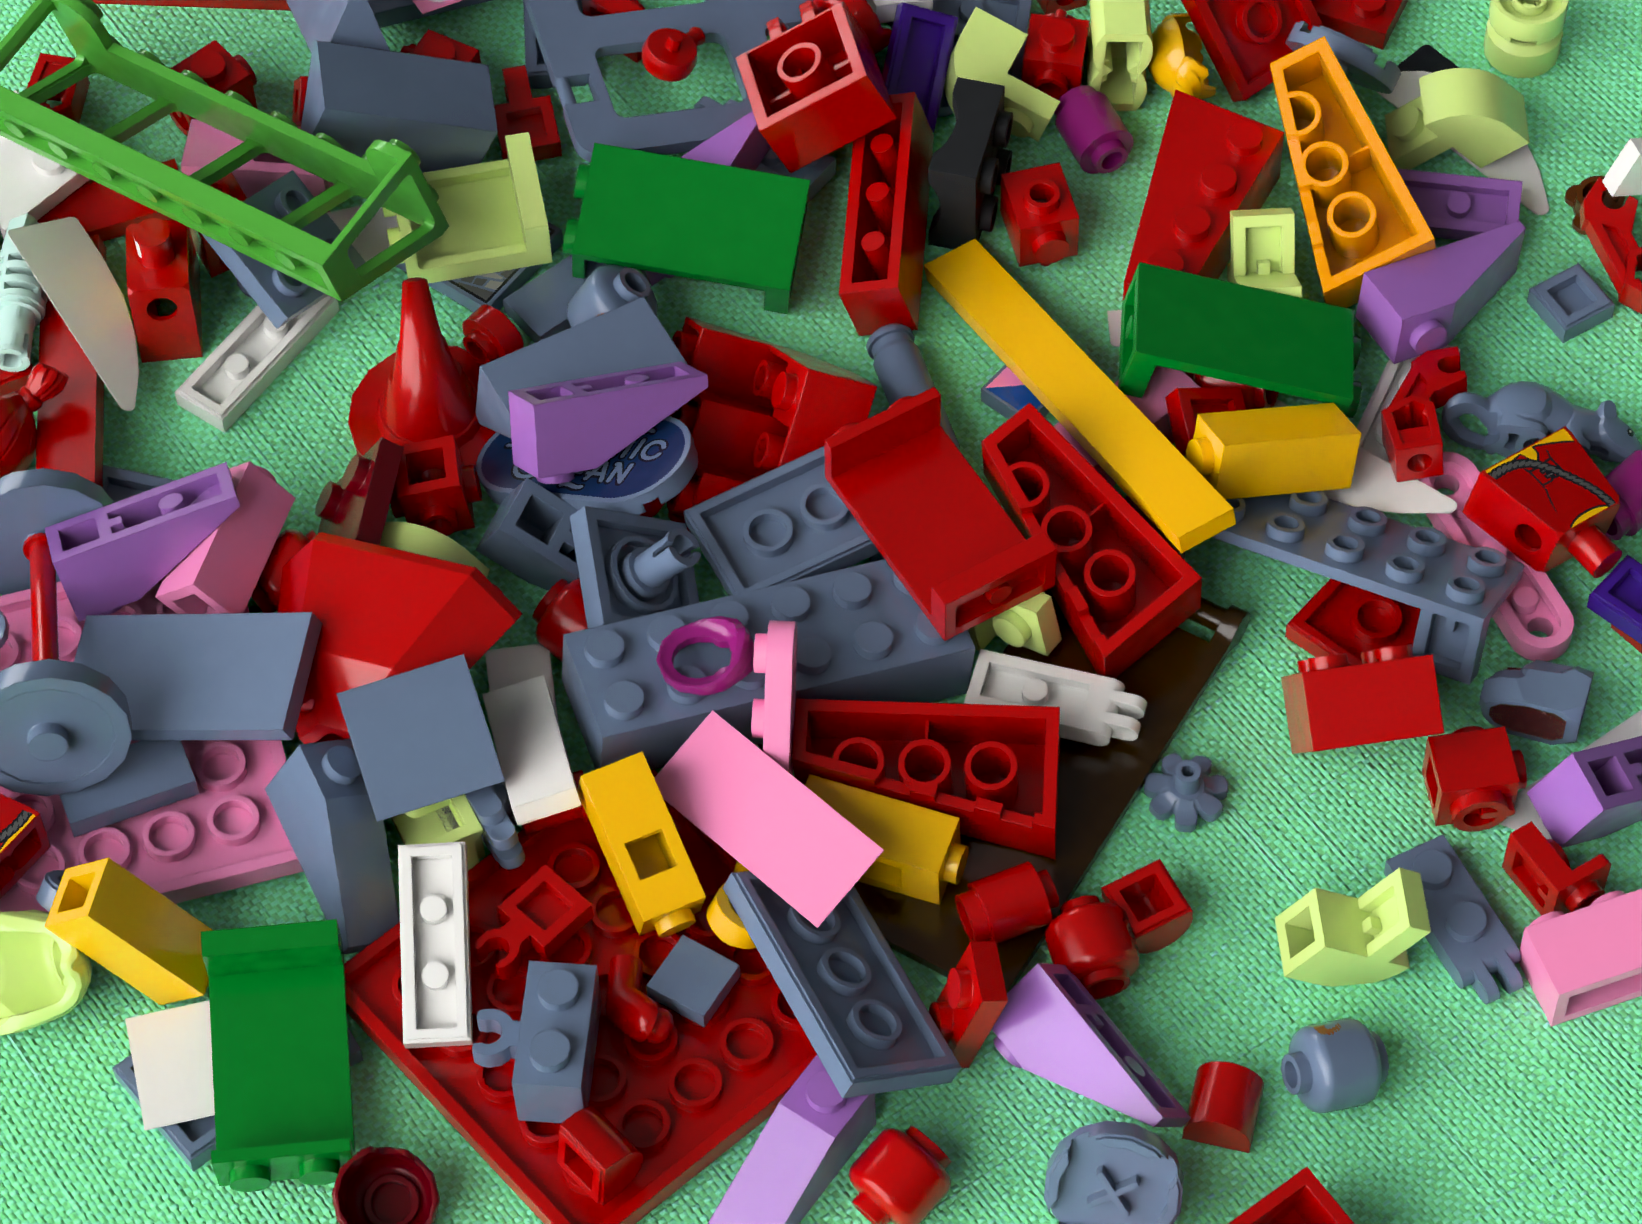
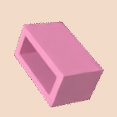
[1519,888,1642,1027]

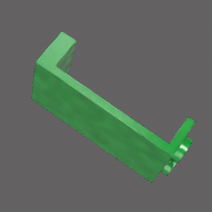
[563,143,810,314]
[1118,262,1362,418]
[201,919,356,1192]

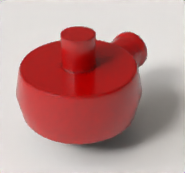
[642,27,706,82]

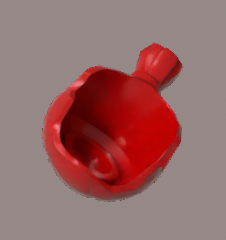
[0,362,69,478]

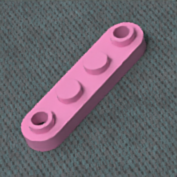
[1418,452,1574,662]
[751,620,797,775]

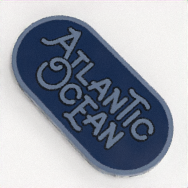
[476,416,699,515]

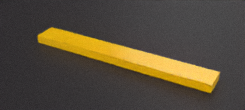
[924,238,1236,553]

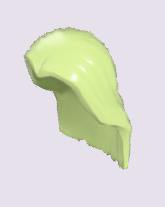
[0,909,92,1036]

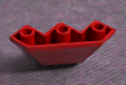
[667,317,877,533]
[278,532,523,744]

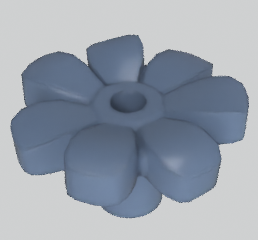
[1144,753,1228,832]

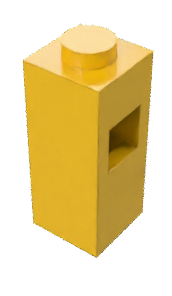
[1186,403,1362,500]
[577,751,706,937]
[805,774,969,905]
[44,857,213,1005]

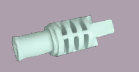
[0,213,48,372]

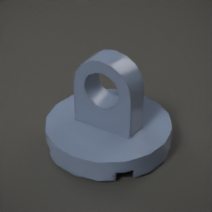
[1285,21,1401,94]
[1044,1121,1184,1224]

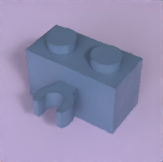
[472,961,602,1123]

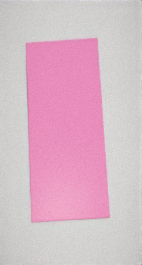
[654,710,884,928]

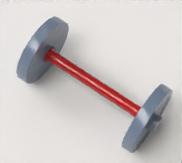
[0,468,132,796]

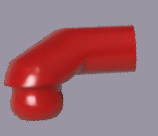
[605,954,674,1044]

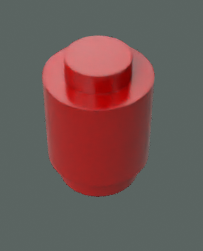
[955,861,1059,944]

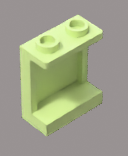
[382,132,553,284]

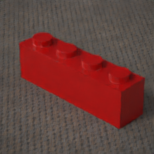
[839,92,934,336]

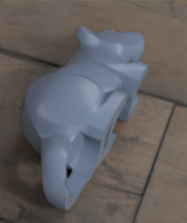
[1442,381,1642,462]

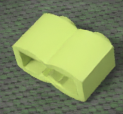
[1085,0,1153,111]

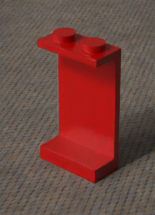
[824,387,1057,641]

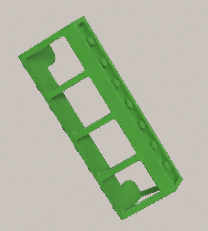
[0,0,449,302]

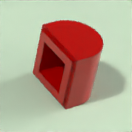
[1101,859,1193,954]
[1182,1061,1264,1153]
[557,1106,643,1206]

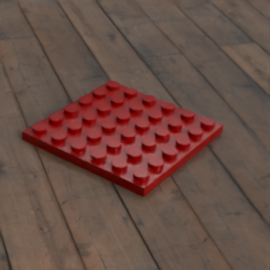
[344,769,817,1224]

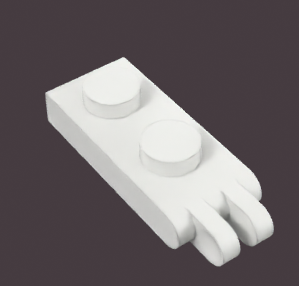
[964,649,1147,746]

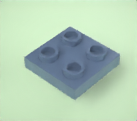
[201,170,365,329]
[570,506,701,629]

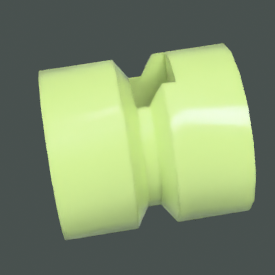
[1483,0,1569,78]

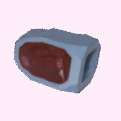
[1479,660,1594,745]

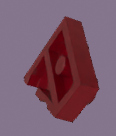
[315,437,404,545]

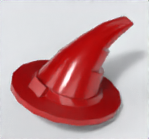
[348,277,496,466]

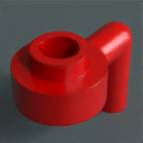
[462,304,524,365]

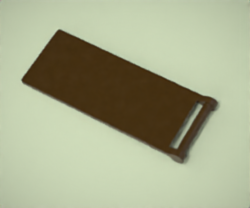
[854,589,1250,993]

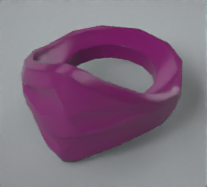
[656,616,754,696]

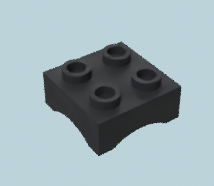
[928,77,1013,249]

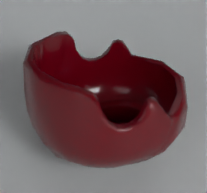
[332,1146,440,1224]

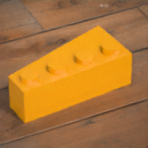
[1270,36,1436,308]

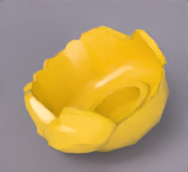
[1148,13,1216,100]

